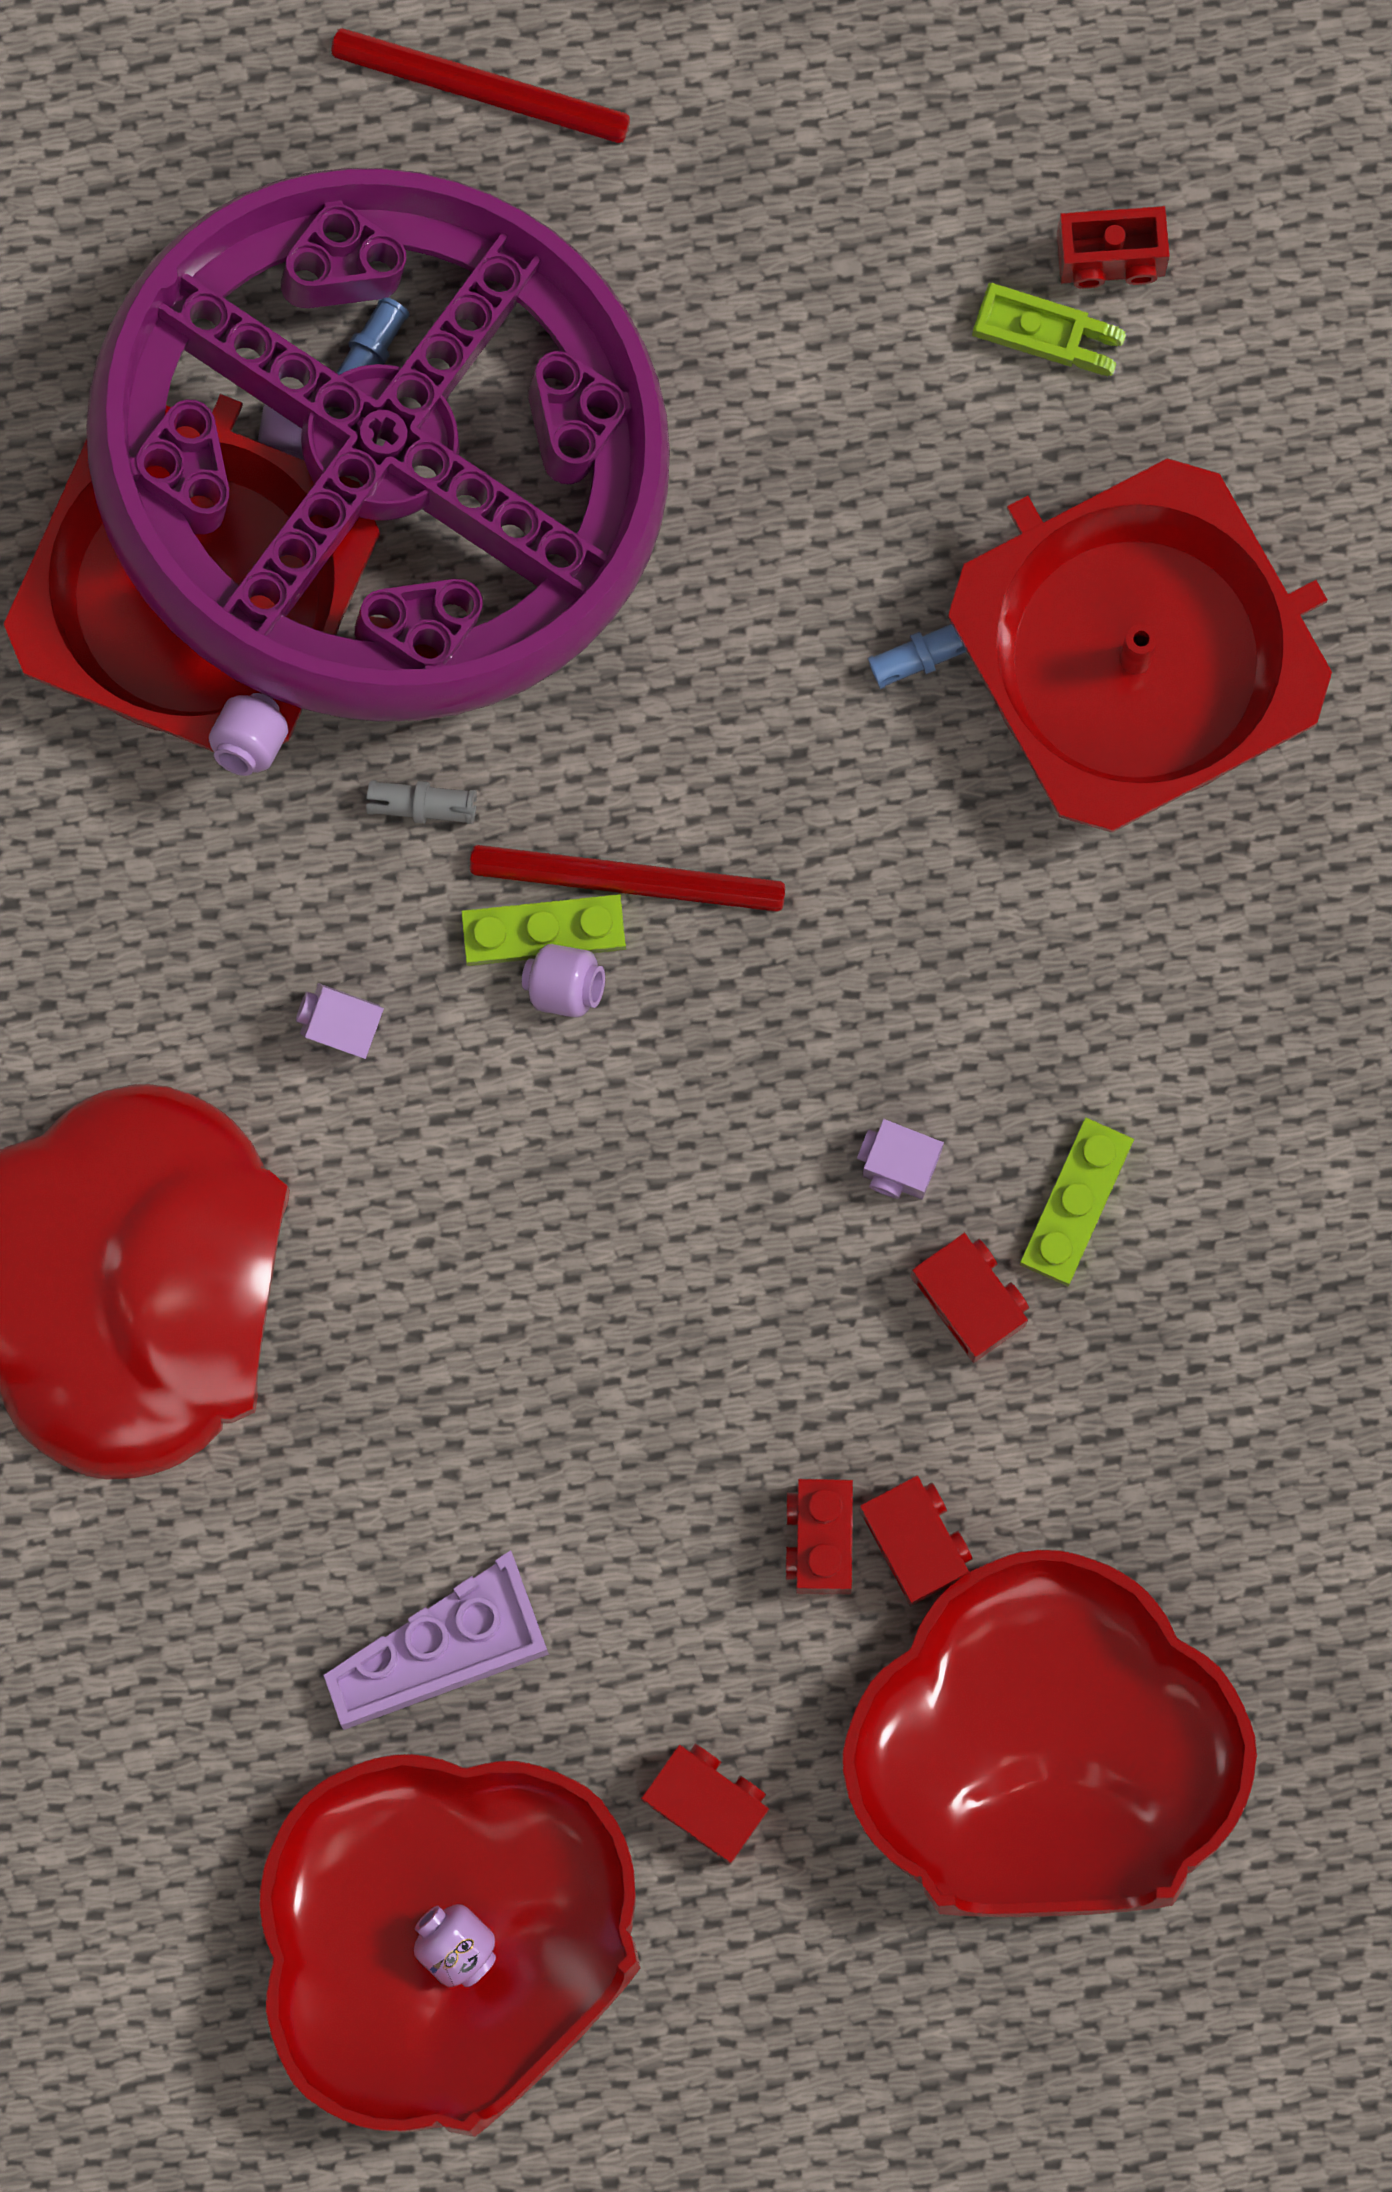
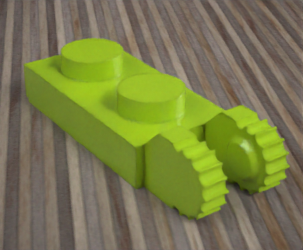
[972,283,1126,377]

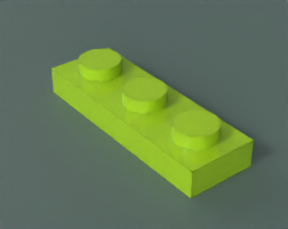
[461,894,626,966]
[1020,1117,1134,1287]

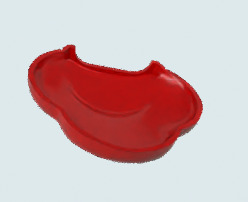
[0,1084,290,1480]
[843,1550,1257,1917]
[259,1754,641,2137]

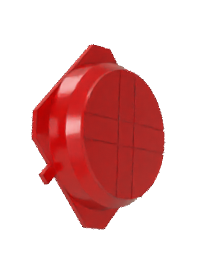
[4,394,380,752]
[948,458,1332,833]

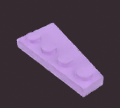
[324,1550,549,1730]

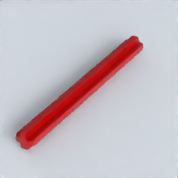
[331,28,630,143]
[470,845,786,912]

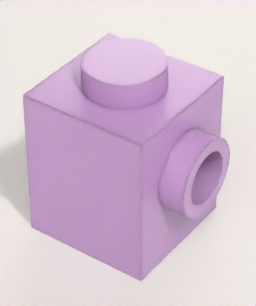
[296,983,384,1059]
[857,1119,944,1200]

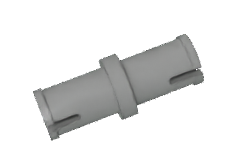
[366,780,477,824]

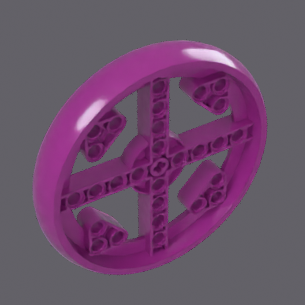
[86,168,670,722]

